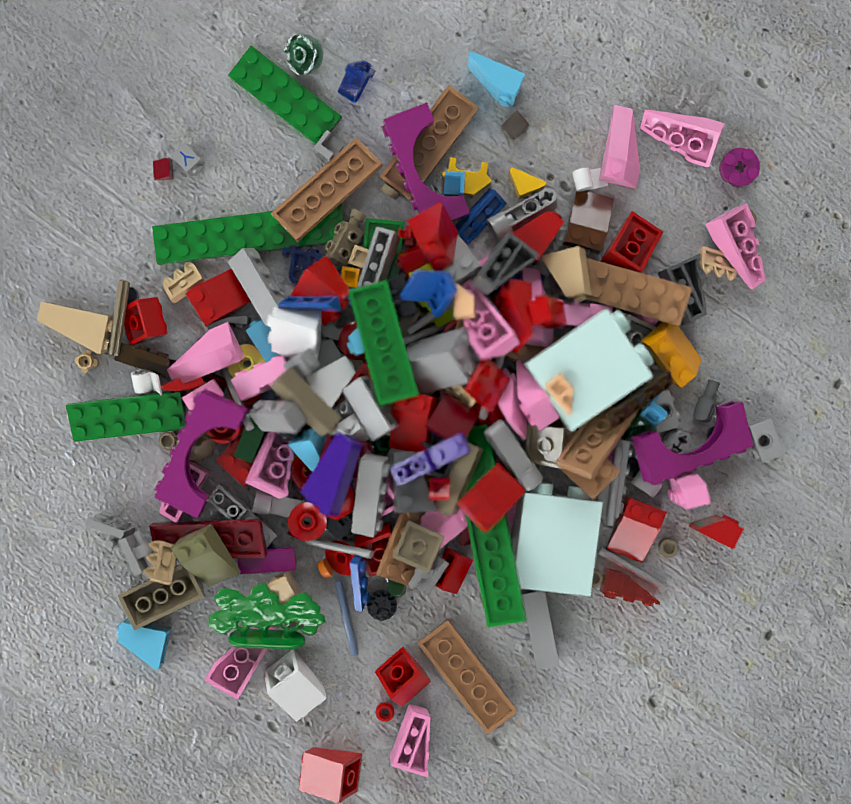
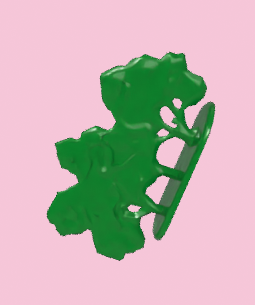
[208,582,326,649]

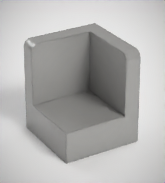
[313,130,344,162]

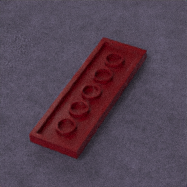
[149,519,268,560]

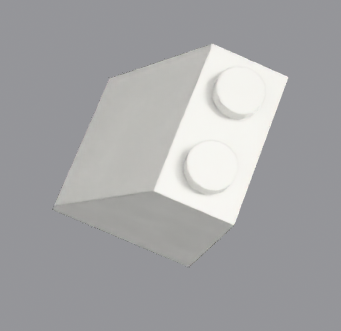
[268,307,321,359]
[304,356,355,407]
[264,649,327,722]

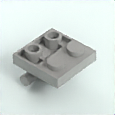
[85,512,136,549]
[118,530,153,576]
[408,553,449,595]

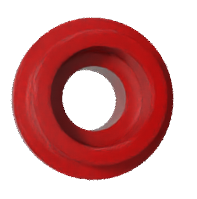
[375,702,395,722]

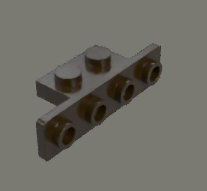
[114,343,177,379]
[608,370,672,428]

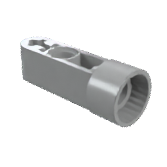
[486,188,557,242]
[484,420,543,492]
[631,428,691,499]
[252,489,311,523]

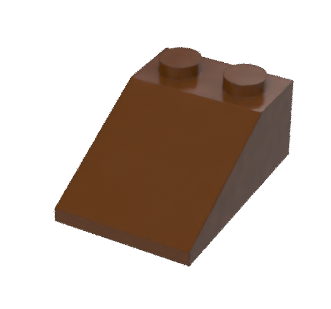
[562,191,614,254]

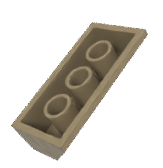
[118,564,205,630]

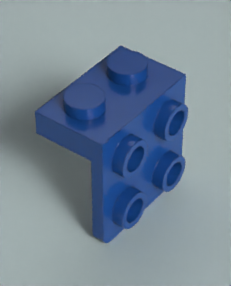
[400,270,458,317]

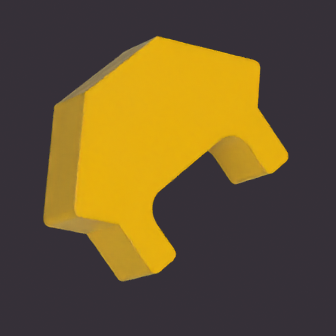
[442,157,491,197]

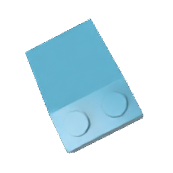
[468,51,525,107]

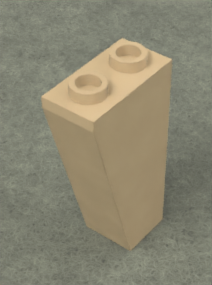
[37,302,113,355]

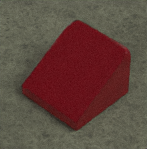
[153,158,174,181]

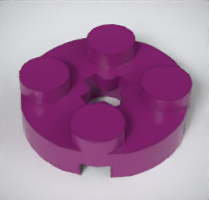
[719,148,760,188]

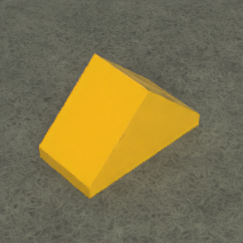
[508,167,547,199]

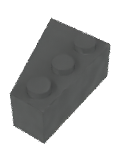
[470,232,540,295]
[658,254,707,325]
[391,451,436,514]

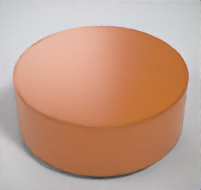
[317,559,333,579]

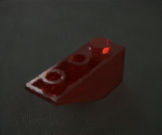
[600,568,660,606]

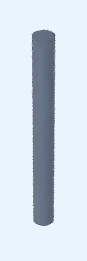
[334,580,359,656]

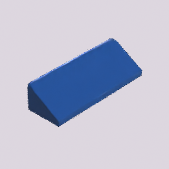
[455,188,507,245]
[278,296,341,311]

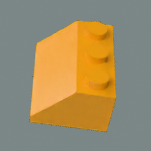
[641,321,702,388]

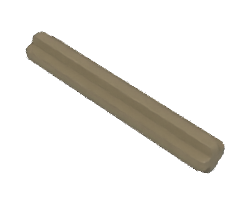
[108,280,130,356]

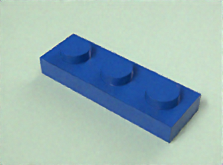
[350,555,370,611]

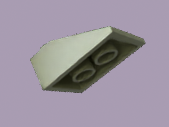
[171,524,241,587]

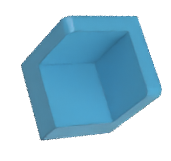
[444,171,465,196]
[640,394,668,427]

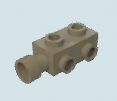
[325,208,366,266]

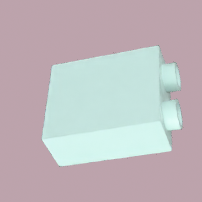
[523,309,654,431]
[512,482,603,596]

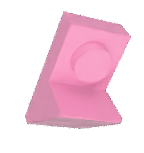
[182,379,225,410]

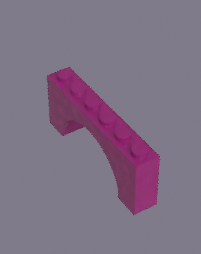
[381,102,470,222]
[154,389,249,518]
[632,401,754,485]

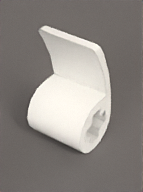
[572,168,608,192]
[131,369,162,395]

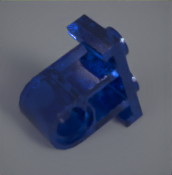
[338,60,376,103]
[282,245,323,286]

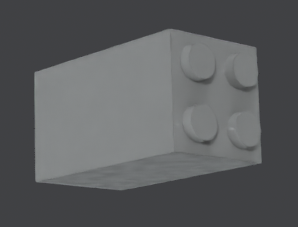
[406,327,481,394]

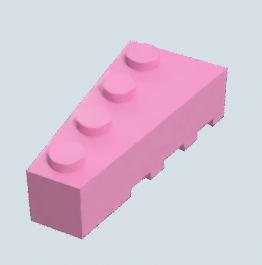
[245,431,294,499]

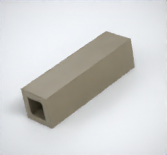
[270,367,341,436]
[435,442,484,516]

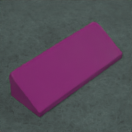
[237,547,297,575]

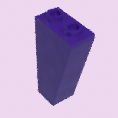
[300,432,362,517]

